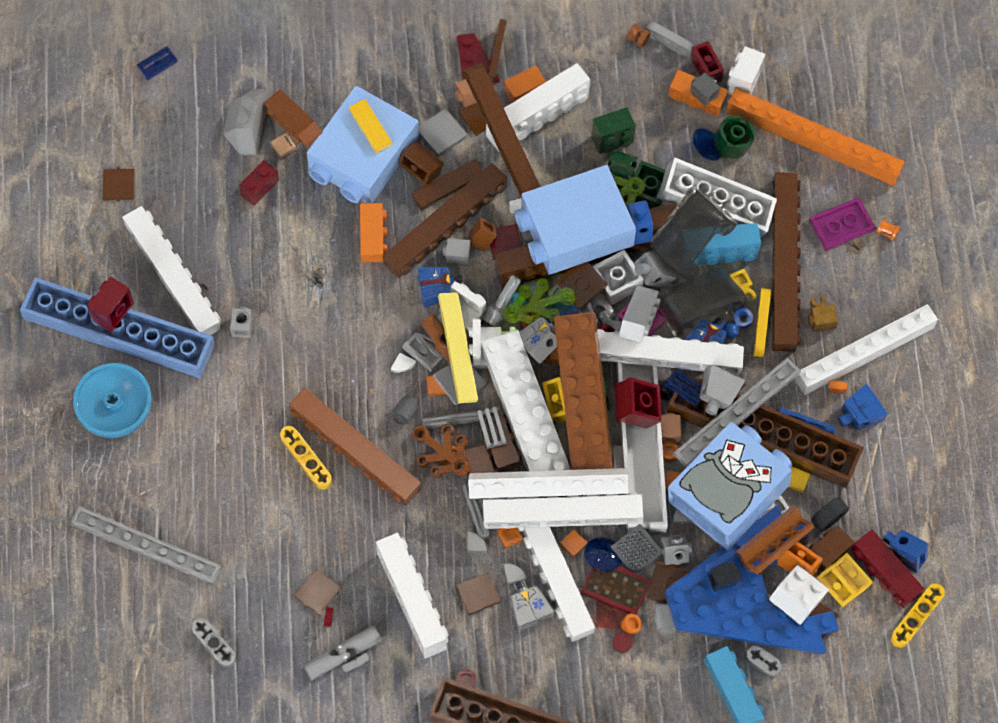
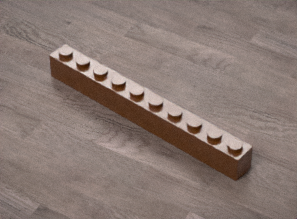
[772,172,801,352]

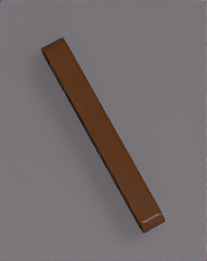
[464,63,540,199]

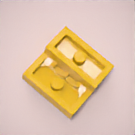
[816,553,873,608]

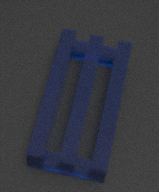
[137,46,178,81]
[664,368,702,406]

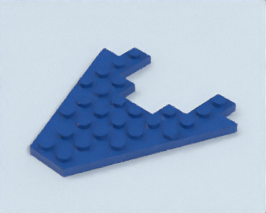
[664,505,839,655]

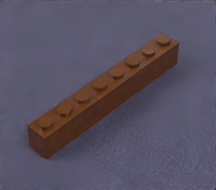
[383,163,507,279]

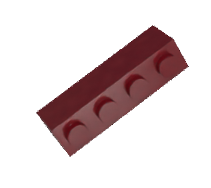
[852,529,925,608]

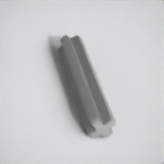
[422,411,478,429]
[463,483,489,538]

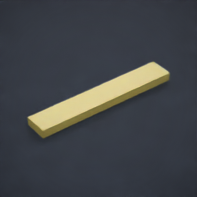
[438,292,478,404]

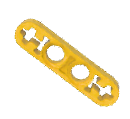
[753,288,771,358]
[280,426,332,489]
[891,583,945,648]

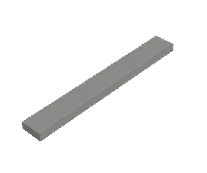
[673,358,801,468]
[70,506,222,585]

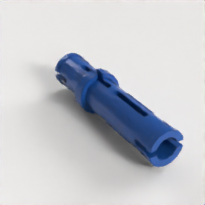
[779,407,836,434]

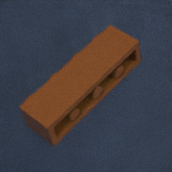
[264,89,323,147]

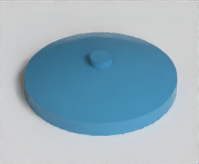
[73,363,152,438]

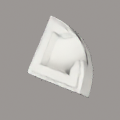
[391,353,417,373]

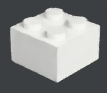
[727,46,765,95]
[592,250,643,305]
[769,565,829,625]

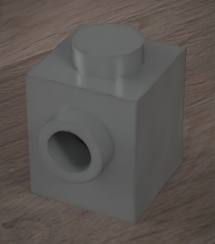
[690,73,720,107]

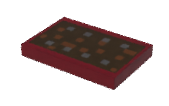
[581,558,651,615]

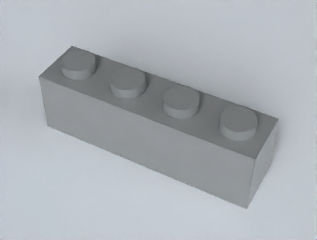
[619,285,661,342]

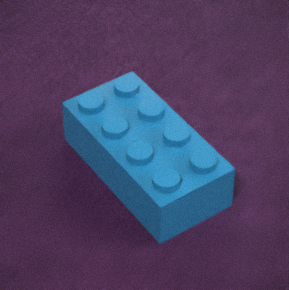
[680,223,761,267]

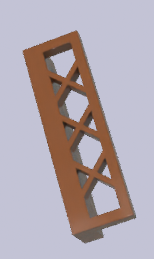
[736,505,814,575]

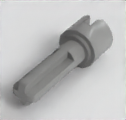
[482,275,521,327]

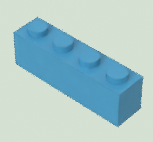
[704,646,765,723]

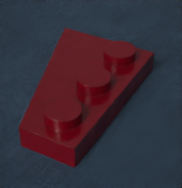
[457,33,500,83]

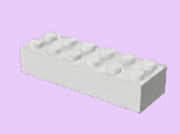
[486,63,590,152]
[657,158,777,238]
[376,533,449,659]

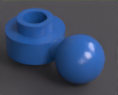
[724,308,753,339]

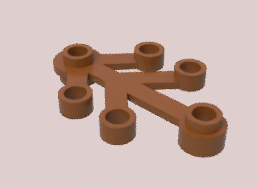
[412,424,471,478]

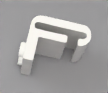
[437,281,486,340]
[469,319,518,369]

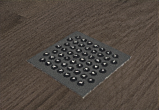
[611,524,663,573]

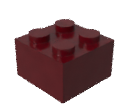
[88,276,134,333]
[615,377,662,428]

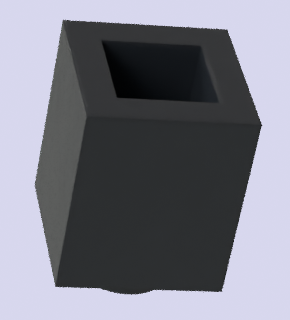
[707,561,741,592]

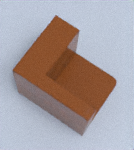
[468,217,496,251]

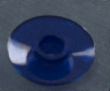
[692,128,721,161]
[584,537,622,572]

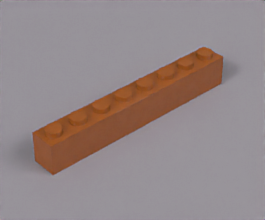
[289,387,421,506]

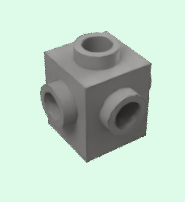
[661,535,692,565]

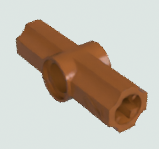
[421,314,451,365]

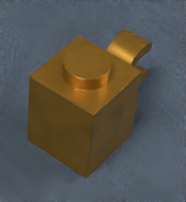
[807,296,838,332]

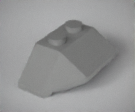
[223,89,271,155]

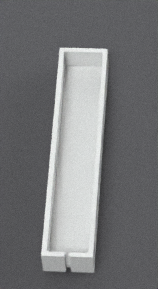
[616,362,668,534]

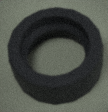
[811,497,849,532]

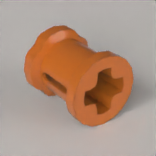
[876,218,900,241]

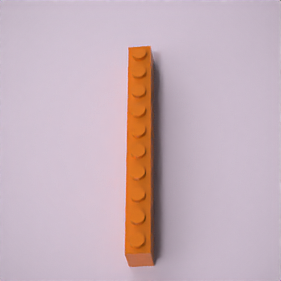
[726,88,905,186]

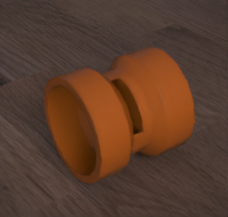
[626,23,651,48]

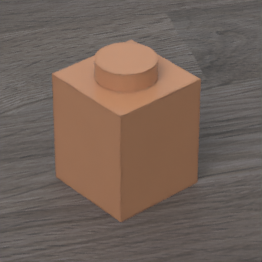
[454,79,477,107]
[661,413,681,444]

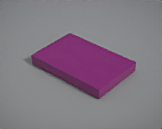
[808,197,876,251]

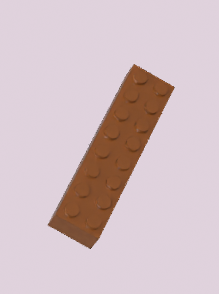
[554,312,614,470]

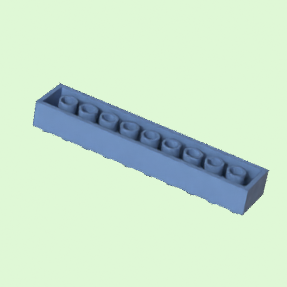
[20,277,215,379]

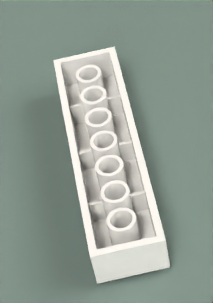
[481,330,571,471]

